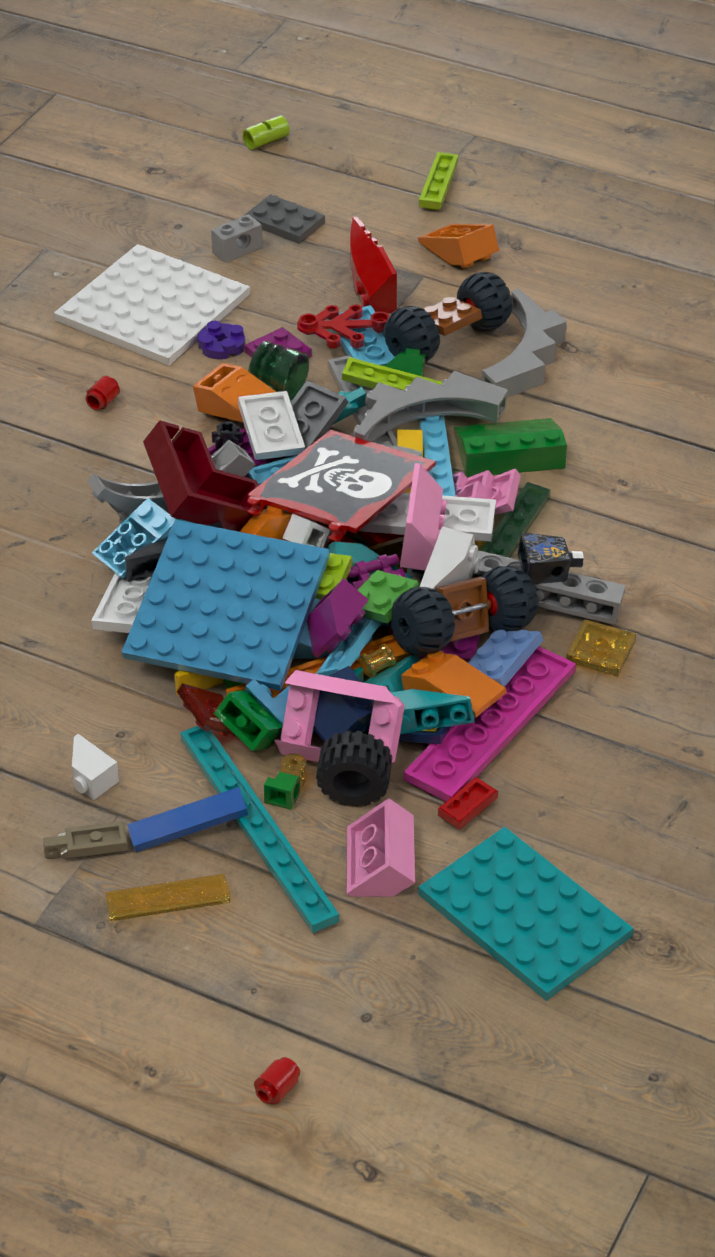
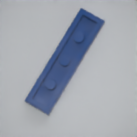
[127,787,248,852]

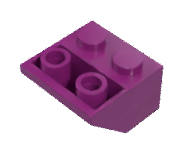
[307,578,368,658]

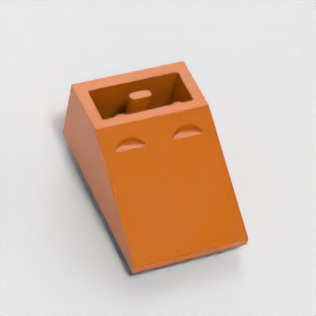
[193,363,276,422]

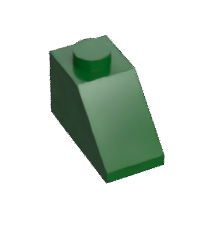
[385,348,426,377]

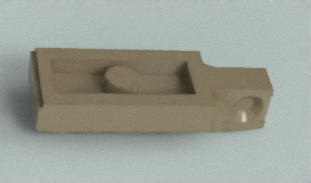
[43,821,128,858]

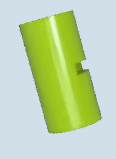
[242,115,290,150]

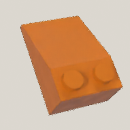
[417,224,499,268]
[401,650,507,718]

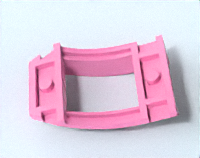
[275,670,405,763]

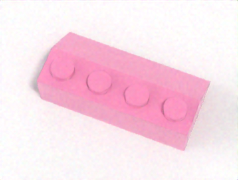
[400,463,447,571]

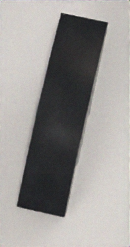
[124,522,223,582]

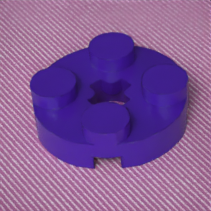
[198,320,245,359]

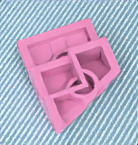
[453,469,521,514]

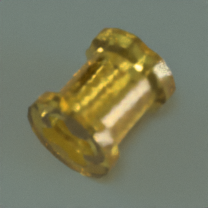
[359,644,396,678]

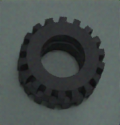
[316,731,392,807]

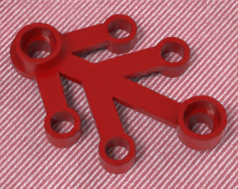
[297,304,389,349]

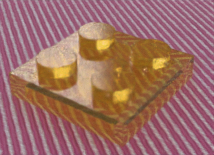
[566,619,636,677]

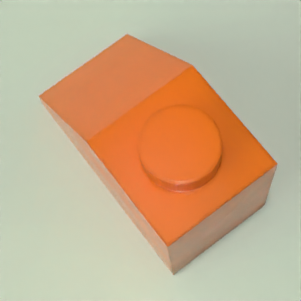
[240,506,292,541]

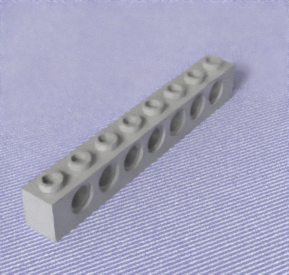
[407,551,626,625]

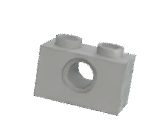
[211,214,262,263]

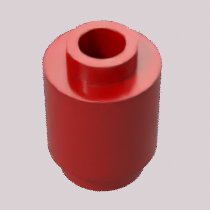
[85,376,120,410]
[254,1057,300,1105]

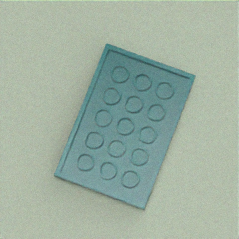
[418,827,634,1001]

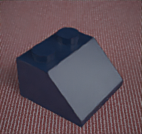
[313,666,374,743]

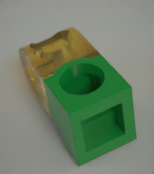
[264,753,306,810]

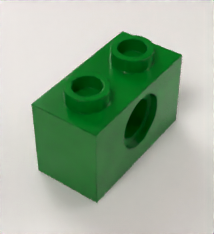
[213,690,283,751]

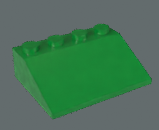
[453,418,567,478]

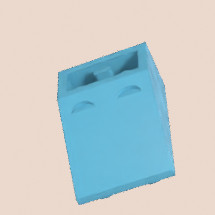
[92,498,176,578]

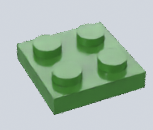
[358,570,420,624]

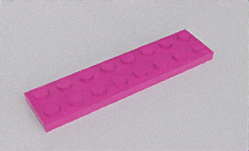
[404,646,576,802]

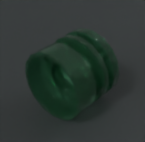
[248,341,309,402]

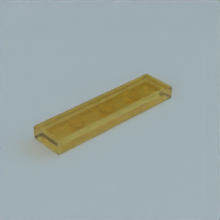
[105,873,230,922]

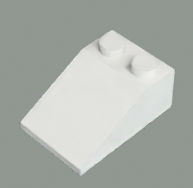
[420,527,480,590]

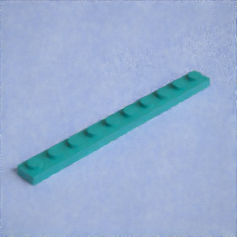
[180,723,339,933]

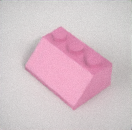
[347,798,415,897]

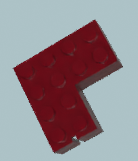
[143,420,267,532]

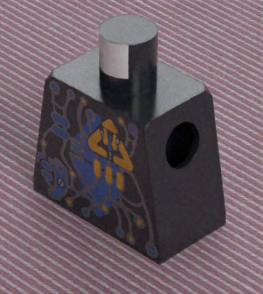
[517,533,584,585]

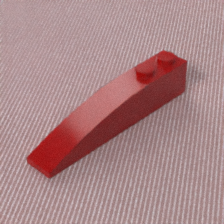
[350,217,397,314]

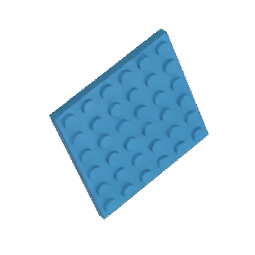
[121,520,330,691]

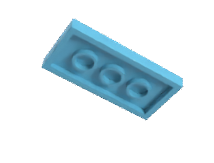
[327,305,395,366]

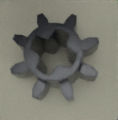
[212,422,243,449]

